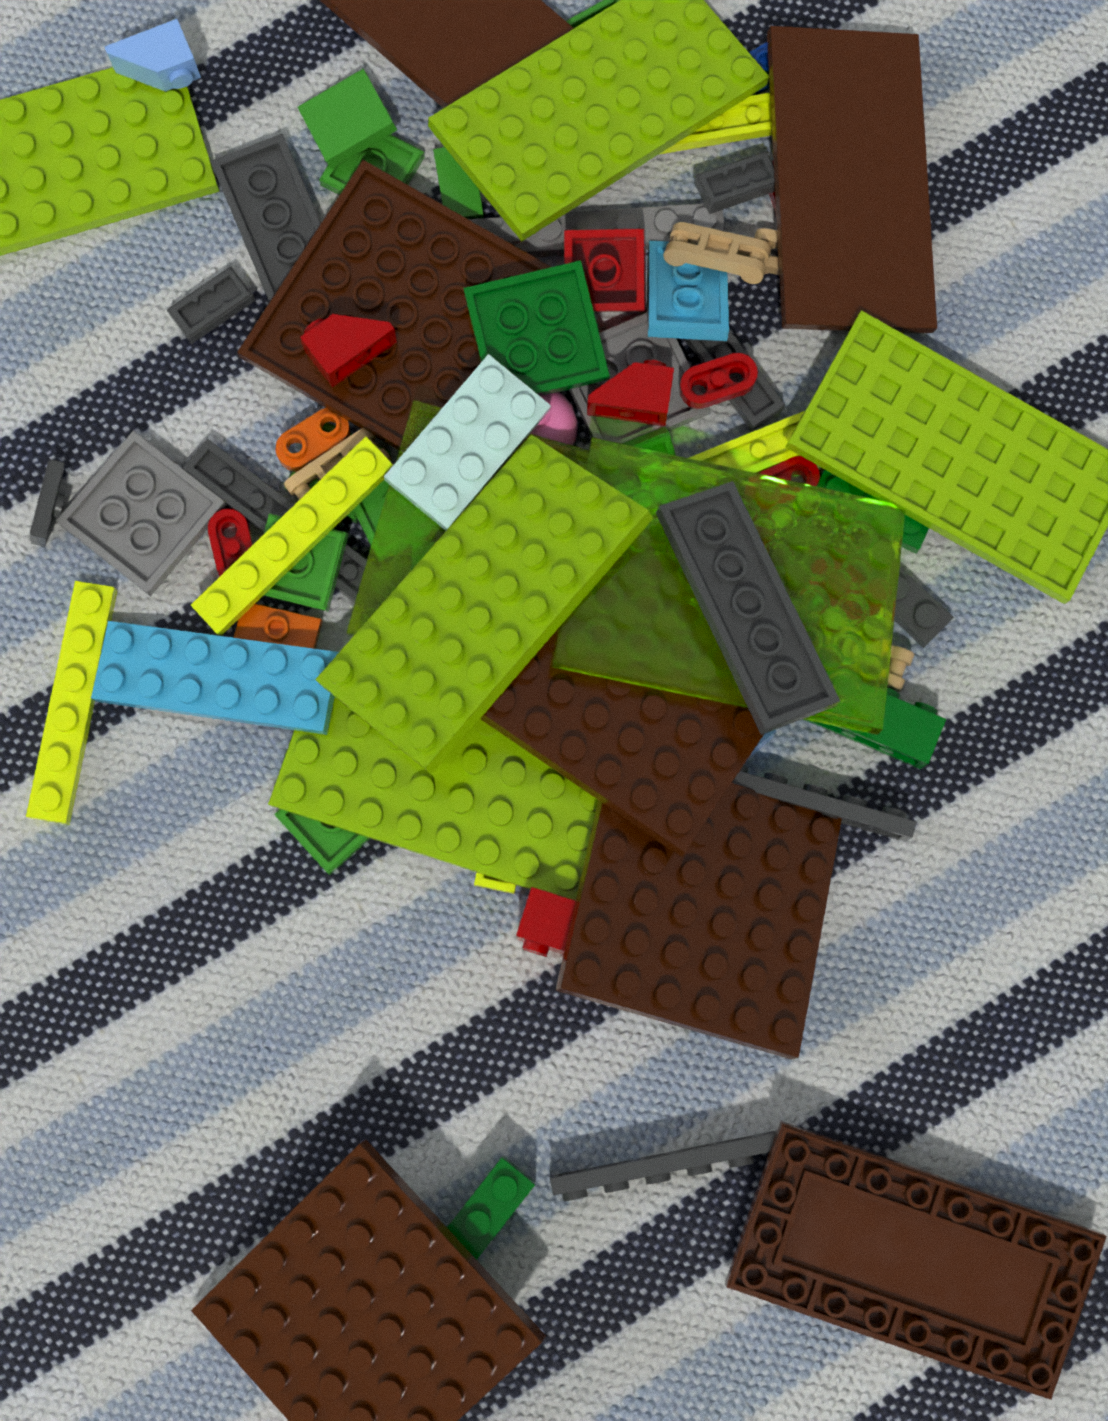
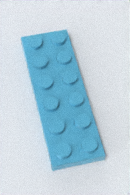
[91,621,339,735]

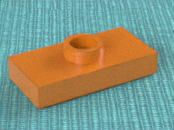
[234,604,323,649]

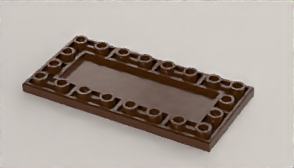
[320,0,574,108]
[767,26,937,333]
[725,1121,1107,1400]

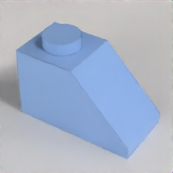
[104,19,201,91]

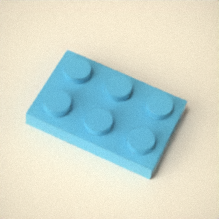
[648,240,729,341]

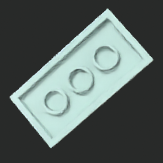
[384,354,551,531]

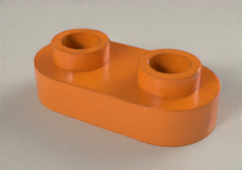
[275,408,351,472]

